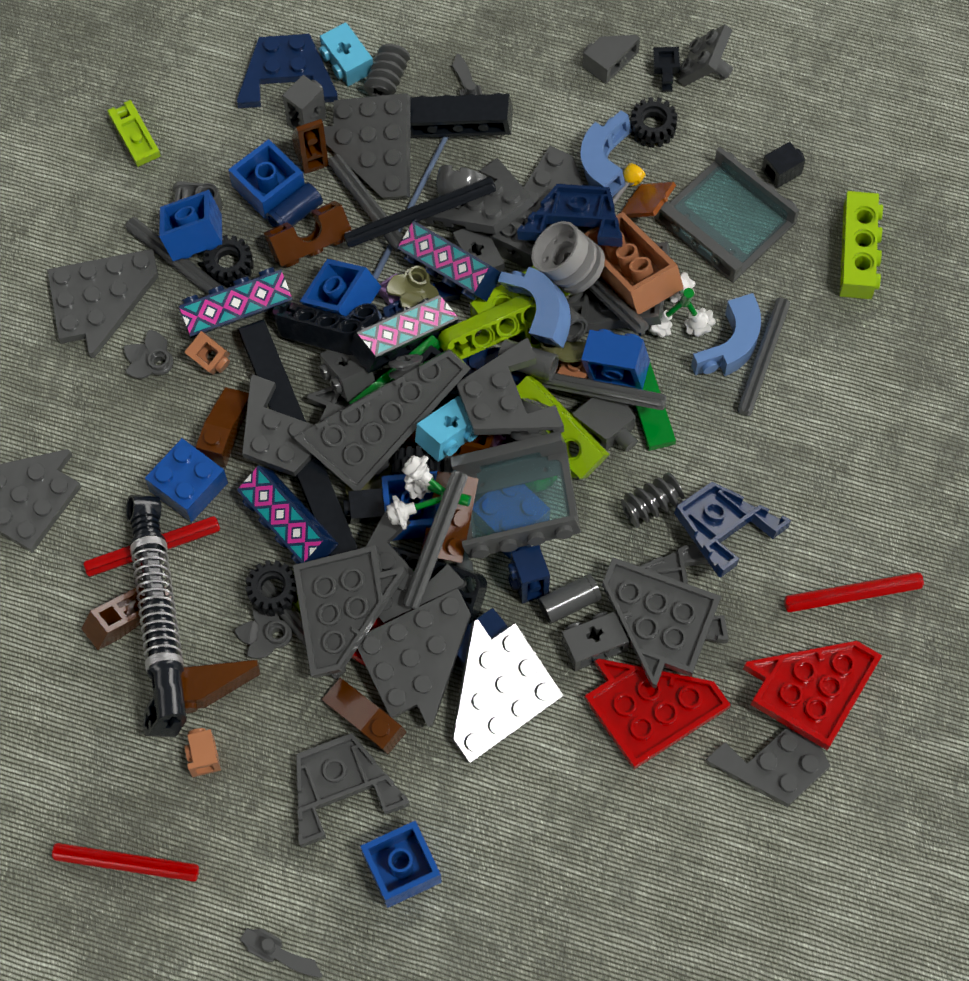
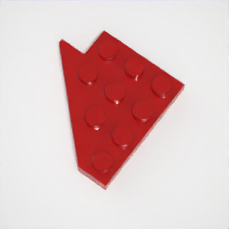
[742,641,882,750]
[584,658,731,770]

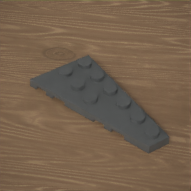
[294,349,470,491]

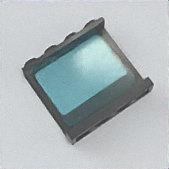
[654,147,799,283]
[450,431,581,559]

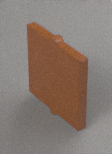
[621,182,676,218]

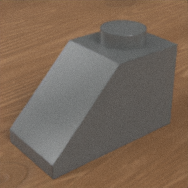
[583,35,640,84]

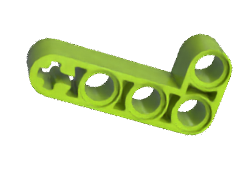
[438,295,541,360]

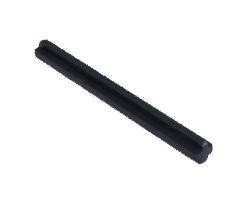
[344,177,496,247]

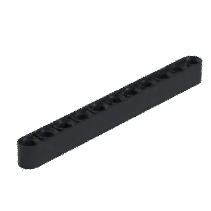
[238,319,358,556]

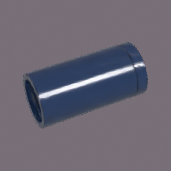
[266,182,323,228]

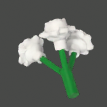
[648,272,716,338]
[387,455,471,530]

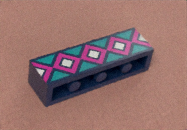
[397,221,501,302]
[178,267,293,339]
[237,465,338,564]

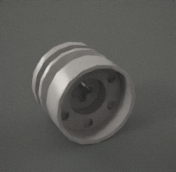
[531,221,605,294]

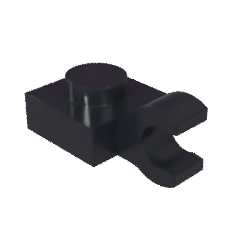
[653,47,680,92]

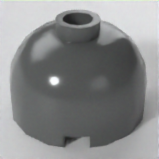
[436,165,487,210]

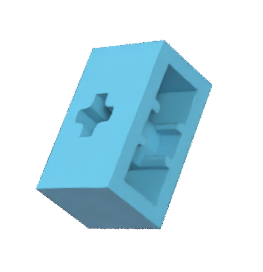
[319,22,373,86]
[415,396,478,462]

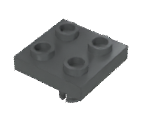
[677,24,733,86]

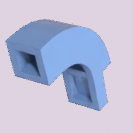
[581,110,632,197]
[498,267,571,348]
[691,293,761,376]

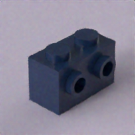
[508,545,550,604]

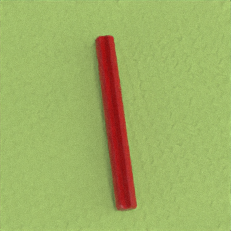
[84,516,220,577]
[784,572,924,612]
[52,843,199,882]

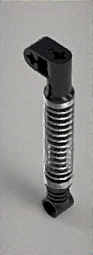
[126,495,187,737]

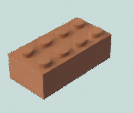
[585,212,684,315]

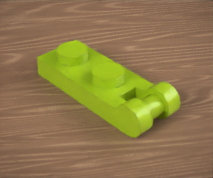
[107,100,161,167]

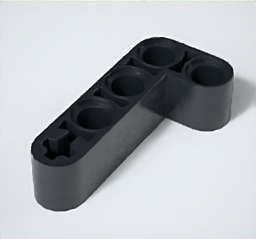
[273,302,380,355]
[393,547,487,625]

